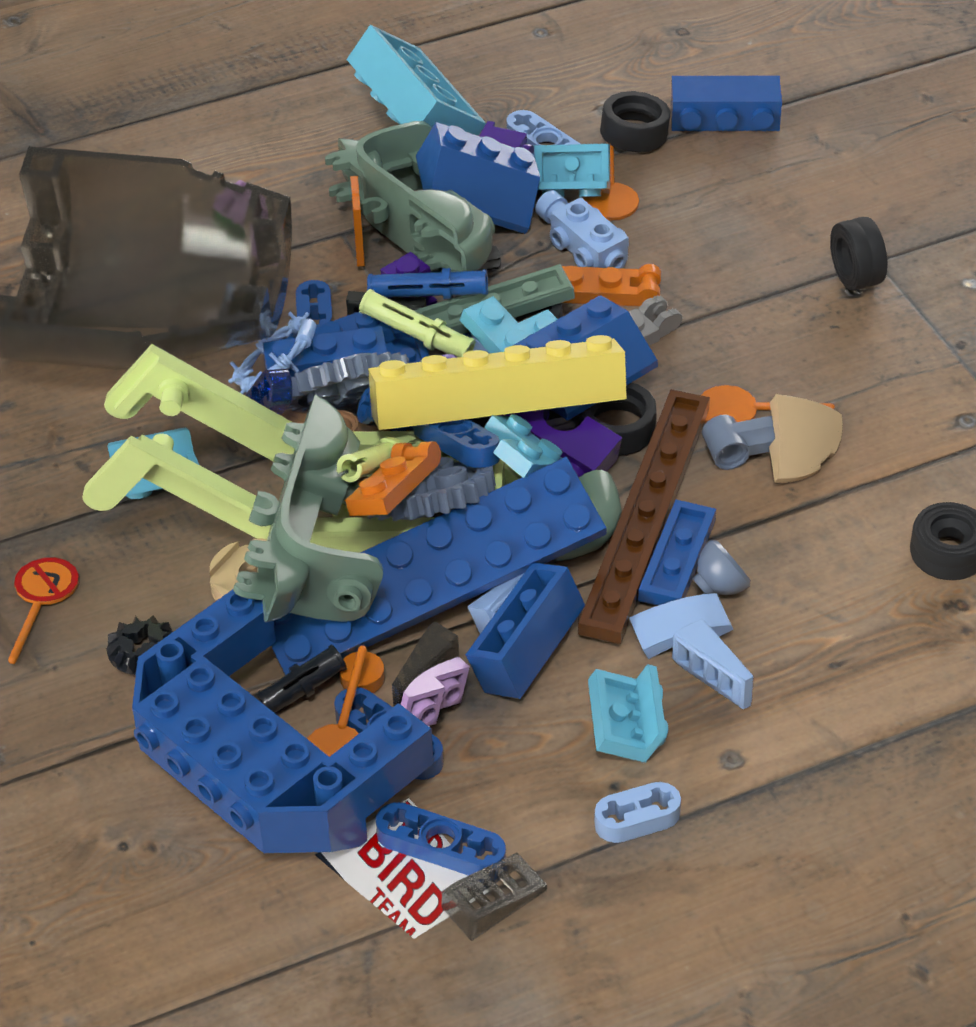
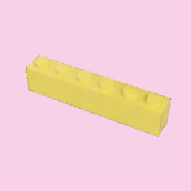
[368,335,627,430]

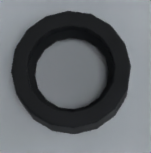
[600,91,671,152]
[579,382,657,455]

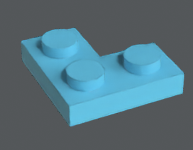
[460,296,558,353]
[484,414,563,478]

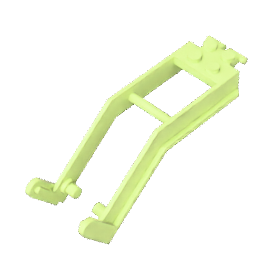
[83,344,522,553]

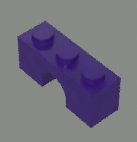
[489,409,622,478]

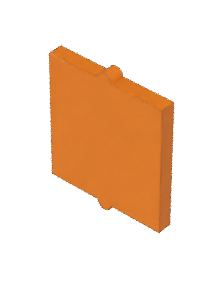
[350,176,365,267]

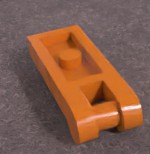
[562,264,661,306]
[345,441,441,516]

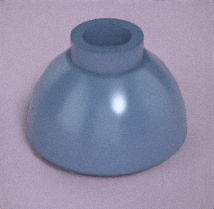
[692,540,751,595]

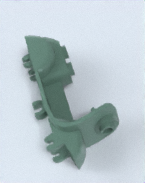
[325,121,495,284]
[233,394,383,622]

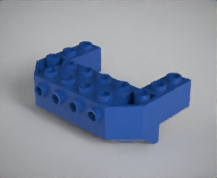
[132,589,433,853]

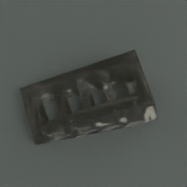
[392,622,459,706]
[442,853,547,941]

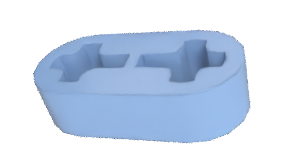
[594,782,681,843]

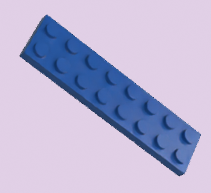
[271,457,607,675]

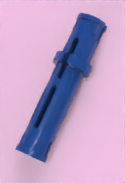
[367,268,488,299]

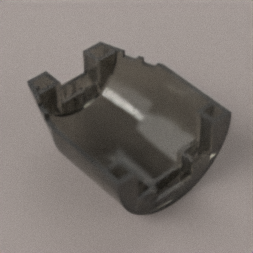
[0,146,292,371]

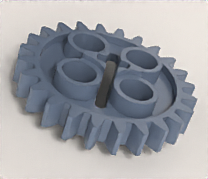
[278,352,410,411]
[357,457,496,521]

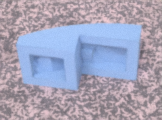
[630,593,734,659]

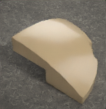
[769,394,843,483]

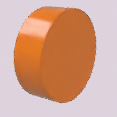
[340,652,385,693]

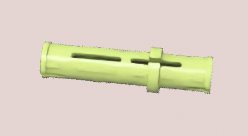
[359,289,476,357]
[337,434,419,482]

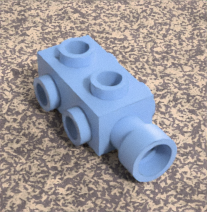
[535,190,629,268]

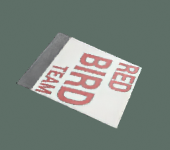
[315,798,492,939]

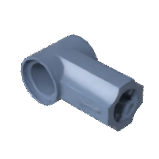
[702,415,775,470]

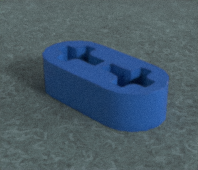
[296,280,333,327]

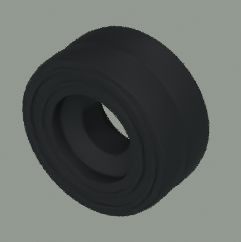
[830,217,888,290]
[910,502,976,580]

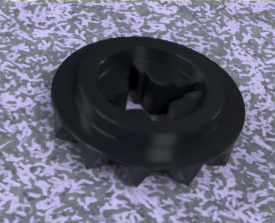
[106,615,173,675]

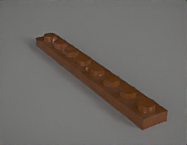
[578,389,710,644]

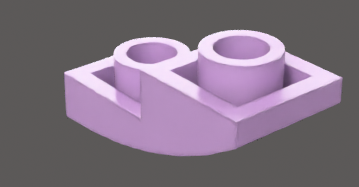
[401,657,470,726]

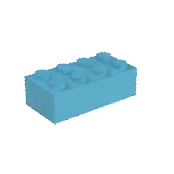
[346,25,486,136]

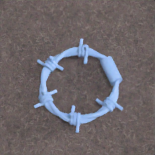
[228,311,316,397]

